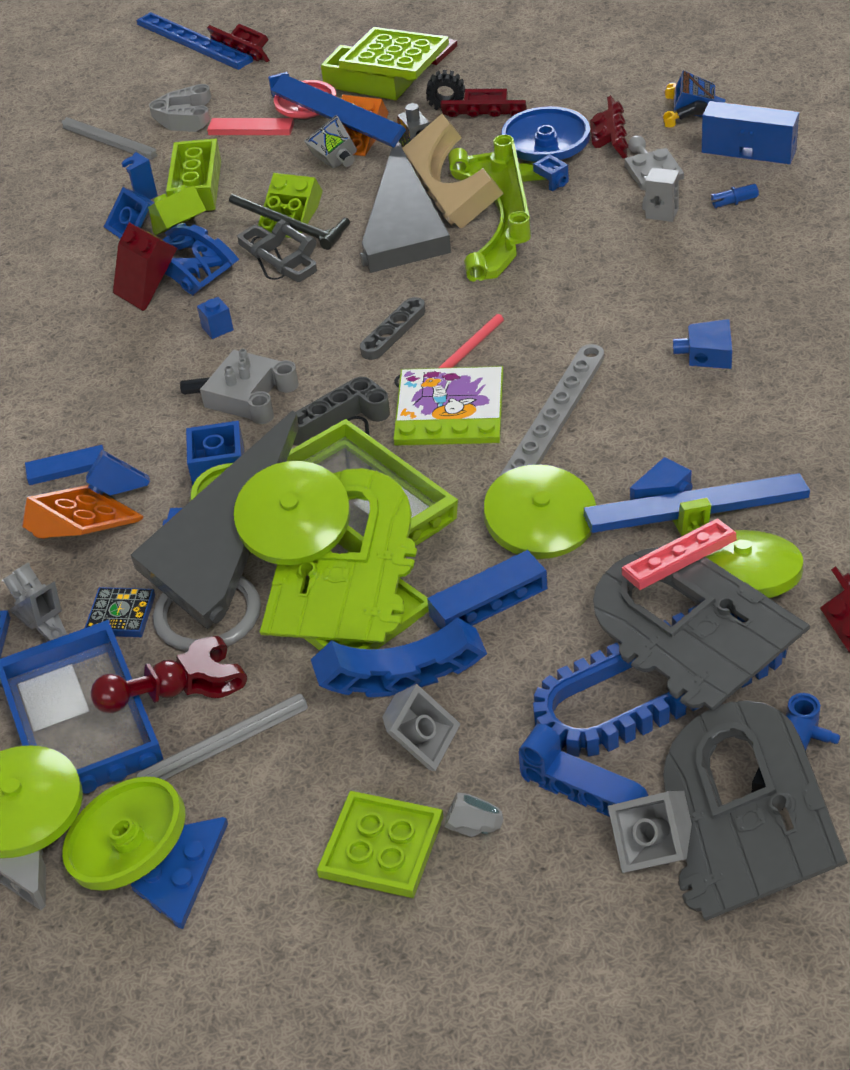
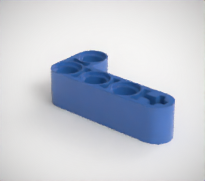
[519,724,648,817]

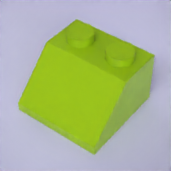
[148,185,206,235]

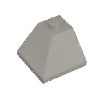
[382,684,460,771]
[608,791,692,873]

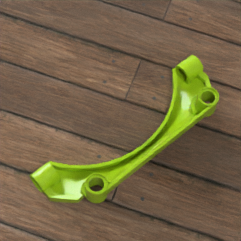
[448,135,531,282]

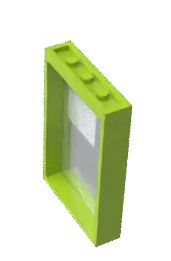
[286,419,458,553]

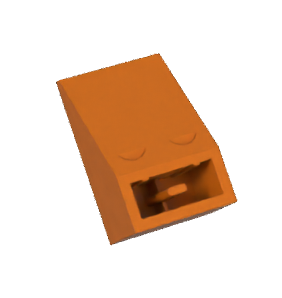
[341,95,388,156]

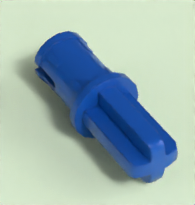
[711,184,759,208]

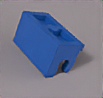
[122,152,158,200]

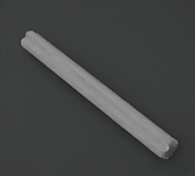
[61,117,158,160]
[136,694,308,780]

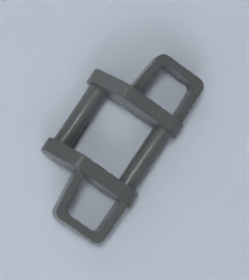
[237,219,317,282]

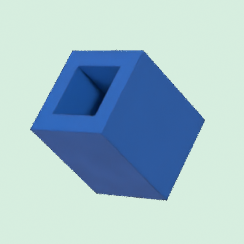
[197,297,234,339]

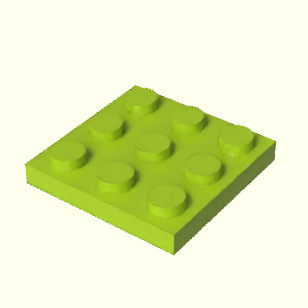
[317,791,444,899]

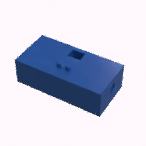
[702,101,799,164]

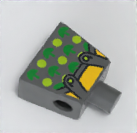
[397,103,429,147]

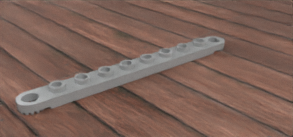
[499,344,604,477]

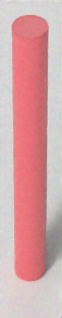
[438,314,504,368]

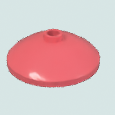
[274,80,337,119]

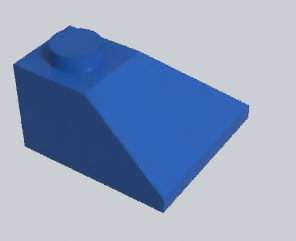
[104,187,154,239]

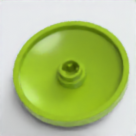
[234,461,350,565]
[483,465,596,559]
[705,530,803,598]
[0,745,83,858]
[62,777,186,891]

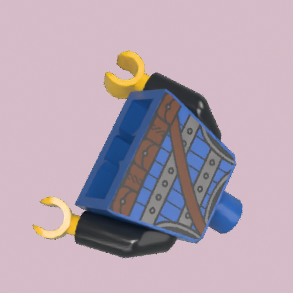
[663,70,725,127]

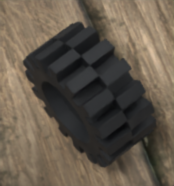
[426,70,465,111]

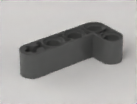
[293,376,390,446]

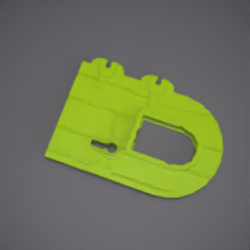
[260,468,417,644]

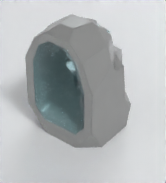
[444,793,503,837]

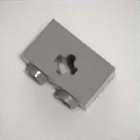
[642,168,679,222]

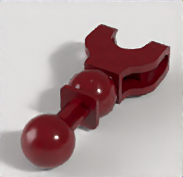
[90,636,247,713]

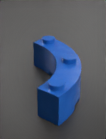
[310,617,487,697]

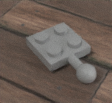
[624,135,684,190]

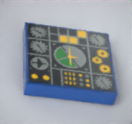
[85,587,155,637]

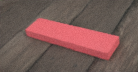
[207,118,294,135]
[621,518,737,590]

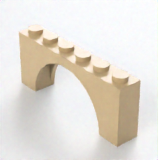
[402,114,503,228]

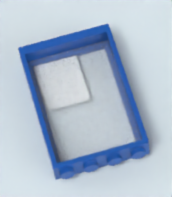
[0,620,164,793]

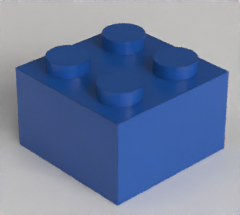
[186,421,245,485]

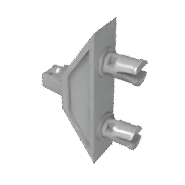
[2,562,67,641]

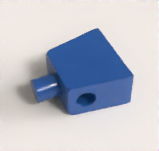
[673,319,732,369]

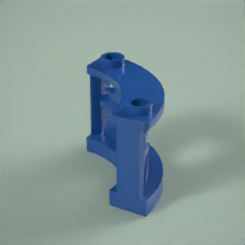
[162,223,239,295]

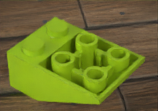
[258,173,323,238]

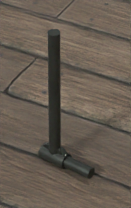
[229,194,350,250]

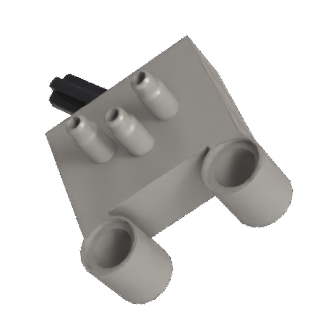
[180,348,299,424]

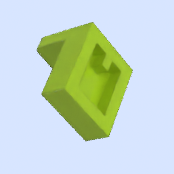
[672,498,711,536]

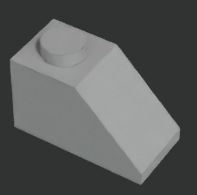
[0,849,46,910]

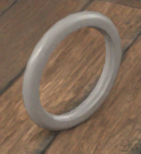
[153,576,261,652]

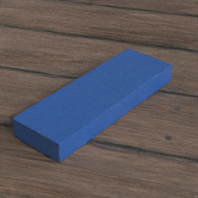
[25,445,104,485]

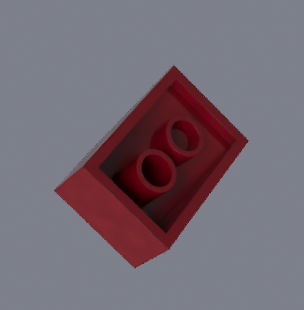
[113,222,177,311]

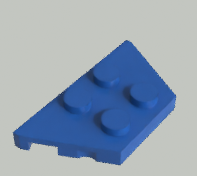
[131,817,228,929]

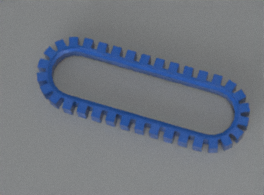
[533,605,788,757]

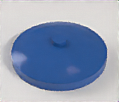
[501,106,590,162]

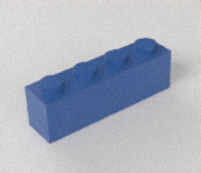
[427,550,548,629]

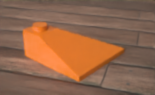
[22,485,143,539]

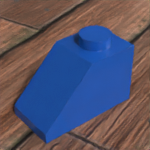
[86,450,150,495]
[630,457,693,500]

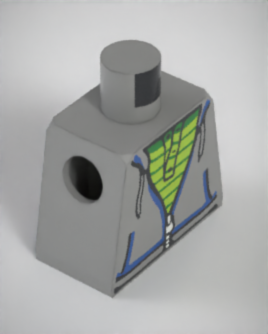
[304,115,357,168]

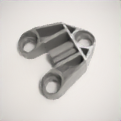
[149,84,211,132]

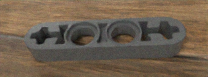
[360,297,426,360]

